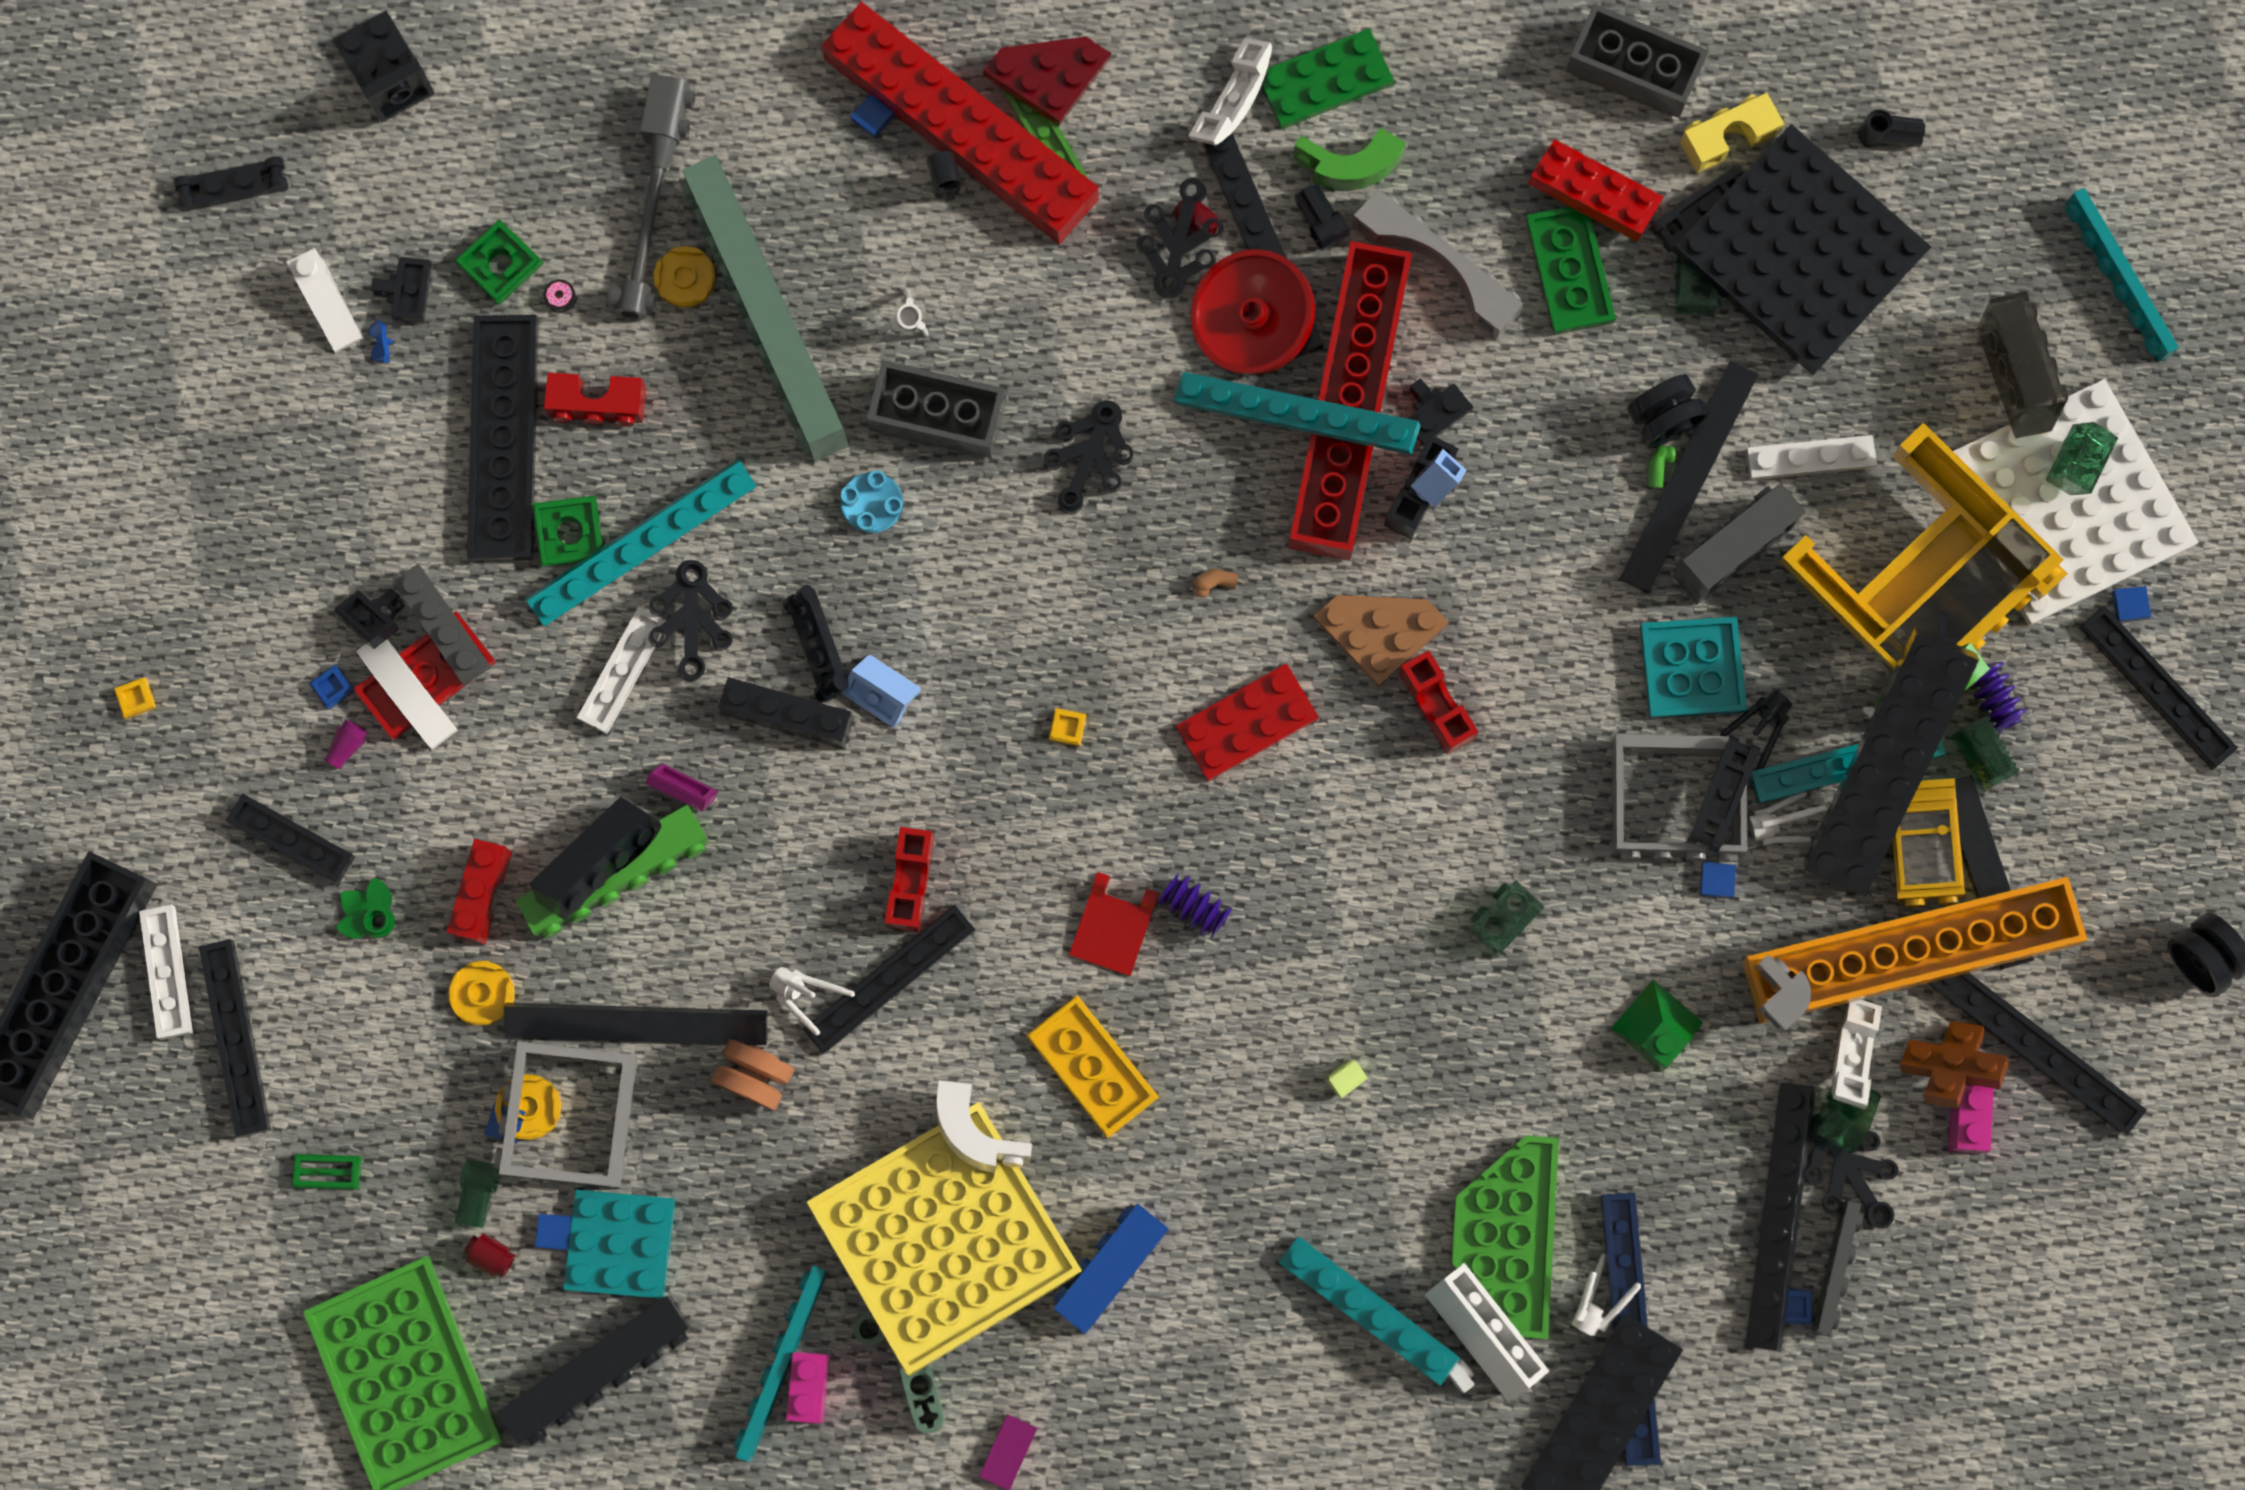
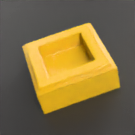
[114,677,156,719]
[1049,708,1087,747]

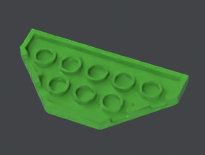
[1451,1135,1559,1339]

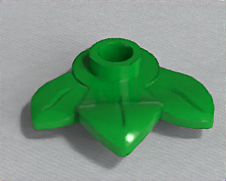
[336,878,395,939]

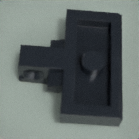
[371,257,432,323]
[1407,378,1474,447]
[334,588,405,649]

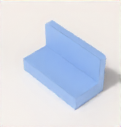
[841,655,921,728]

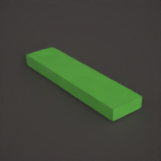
[1001,88,1087,177]

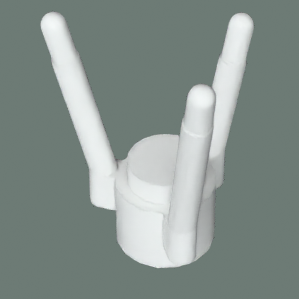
[877,288,929,337]
[1748,792,1828,846]
[769,967,855,1036]
[1571,1253,1641,1336]

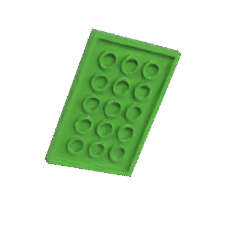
[303,1256,504,1490]

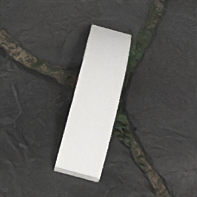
[1188,38,1272,145]
[356,639,458,750]
[1832,1000,1882,1109]

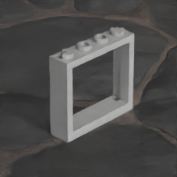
[1612,734,1748,862]
[494,1041,638,1189]

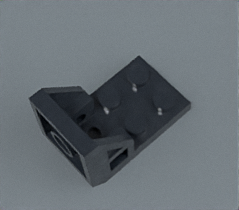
[333,10,436,123]

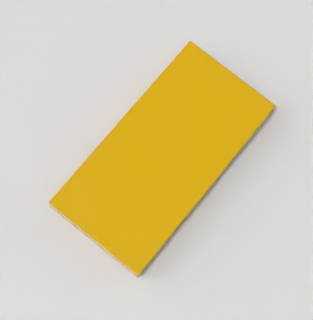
[1026,995,1159,1139]

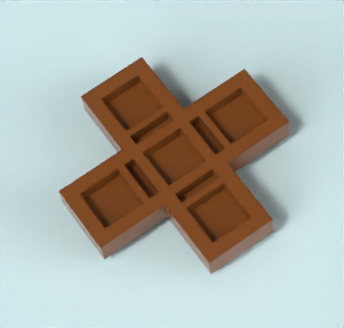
[1900,1021,2009,1109]

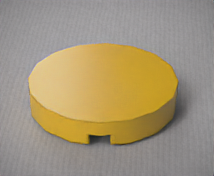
[653,246,716,308]
[448,961,515,1026]
[494,1074,562,1141]

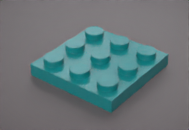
[1639,616,1747,719]
[563,1190,676,1299]

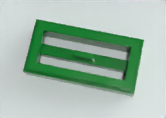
[292,1154,362,1190]

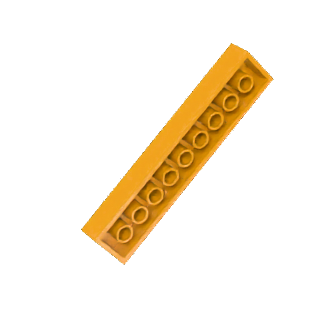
[1742,877,2088,1025]

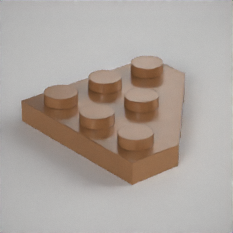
[1313,595,1449,687]

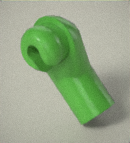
[1647,444,1676,487]

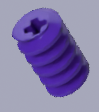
[1969,662,2026,734]
[1158,873,1232,939]

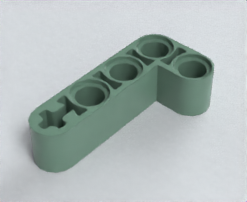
[854,1313,945,1434]

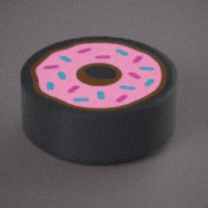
[544,279,577,313]

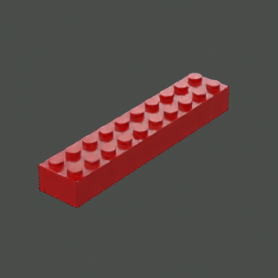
[821,1,1099,245]
[1288,241,1412,561]

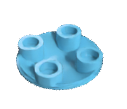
[840,470,903,533]

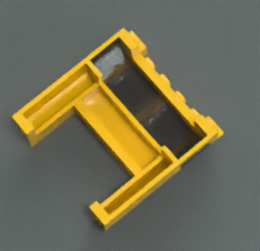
[1780,423,2068,674]

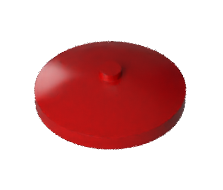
[1191,249,1315,376]

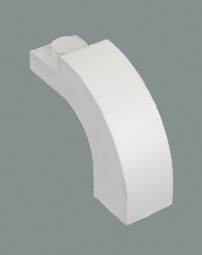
[936,1080,1032,1173]

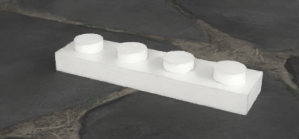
[1745,435,1877,481]
[577,606,667,734]
[139,905,193,1040]

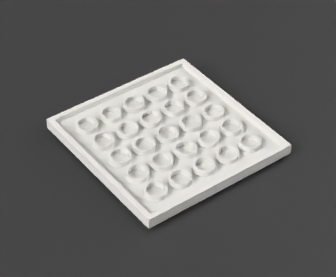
[1953,379,2199,626]

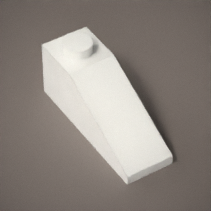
[287,248,364,353]

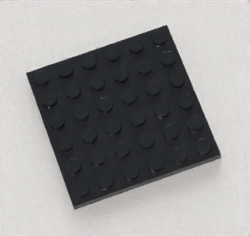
[1672,124,1932,375]

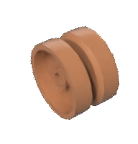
[710,1039,795,1111]

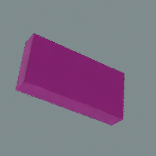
[645,763,718,812]
[979,1414,1038,1490]

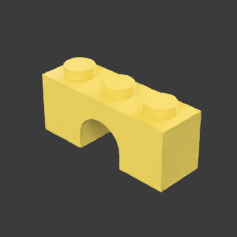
[1680,93,1784,174]

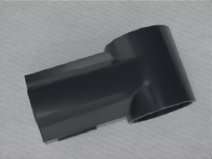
[1857,109,1925,148]
[926,151,962,202]
[1295,184,1350,250]

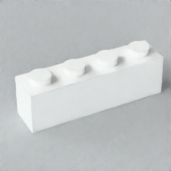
[1424,1263,1549,1402]

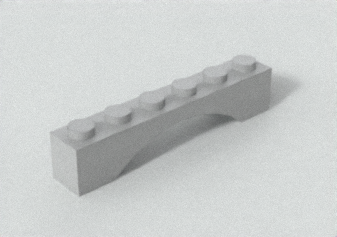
[1352,189,1524,341]

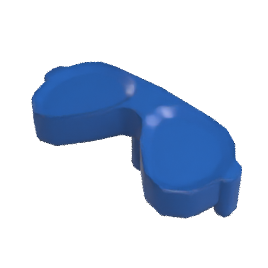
[368,320,393,363]

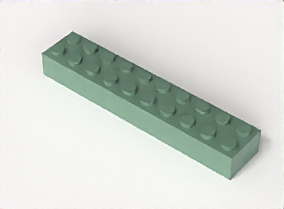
[681,155,849,462]

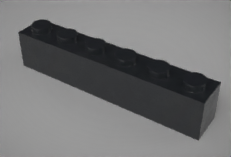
[497,1295,693,1447]

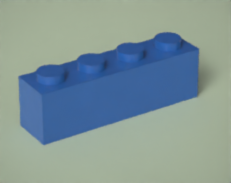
[1053,1203,1169,1334]

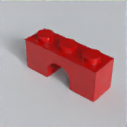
[544,372,646,427]
[1398,650,1479,755]
[885,827,935,933]
[446,838,513,945]

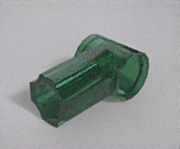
[455,1159,500,1228]

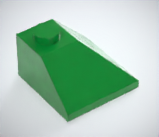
[1611,980,1703,1072]

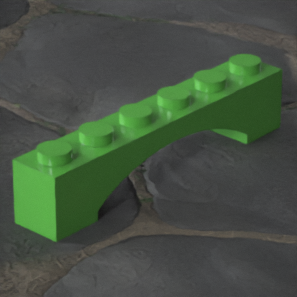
[515,804,710,939]

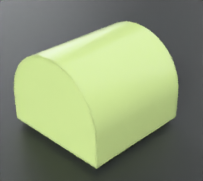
[1325,1059,1367,1099]

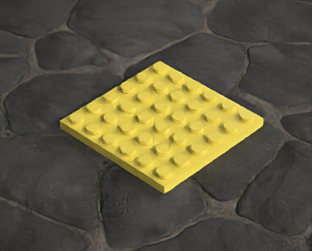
[807,1102,1082,1377]

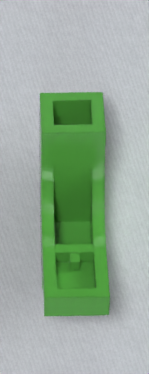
[1293,127,1406,191]

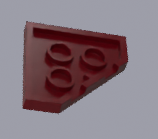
[983,36,1112,126]

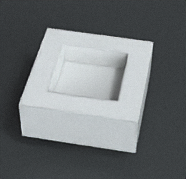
[1448,1359,1475,1393]

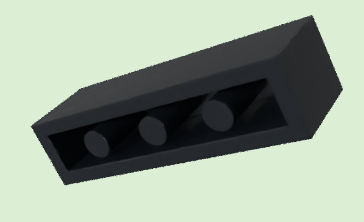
[718,677,854,749]
[529,796,655,921]

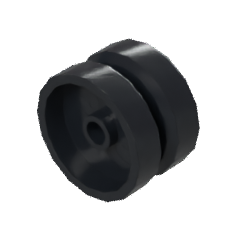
[1626,374,1710,449]
[2167,912,2245,998]

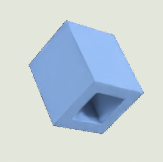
[1411,449,1467,508]

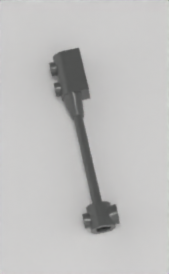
[608,74,695,321]

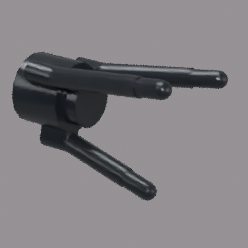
[1720,691,1792,770]

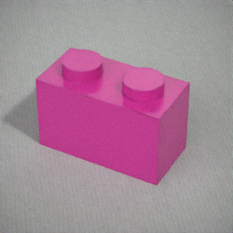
[1948,1084,1994,1154]
[786,1352,830,1423]

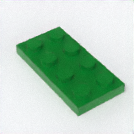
[1261,28,1394,130]
[1525,206,1616,335]

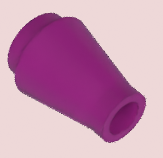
[324,719,368,769]

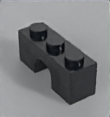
[1384,434,1459,540]

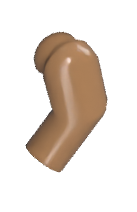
[1193,568,1239,598]

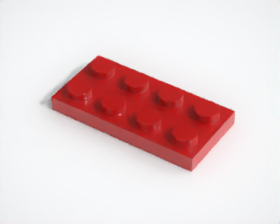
[1527,139,1664,242]
[354,611,497,740]
[1176,663,1319,782]

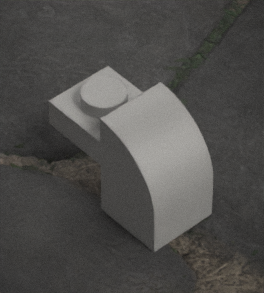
[1754,955,1811,1034]

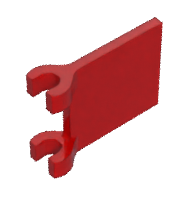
[1069,871,1160,976]

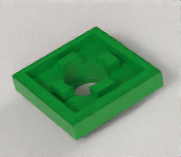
[454,219,544,306]
[532,495,603,567]

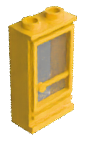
[1892,778,1965,908]

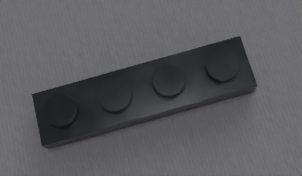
[226,793,356,884]

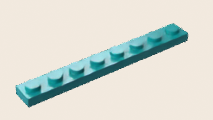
[1174,372,1421,455]
[525,459,757,626]

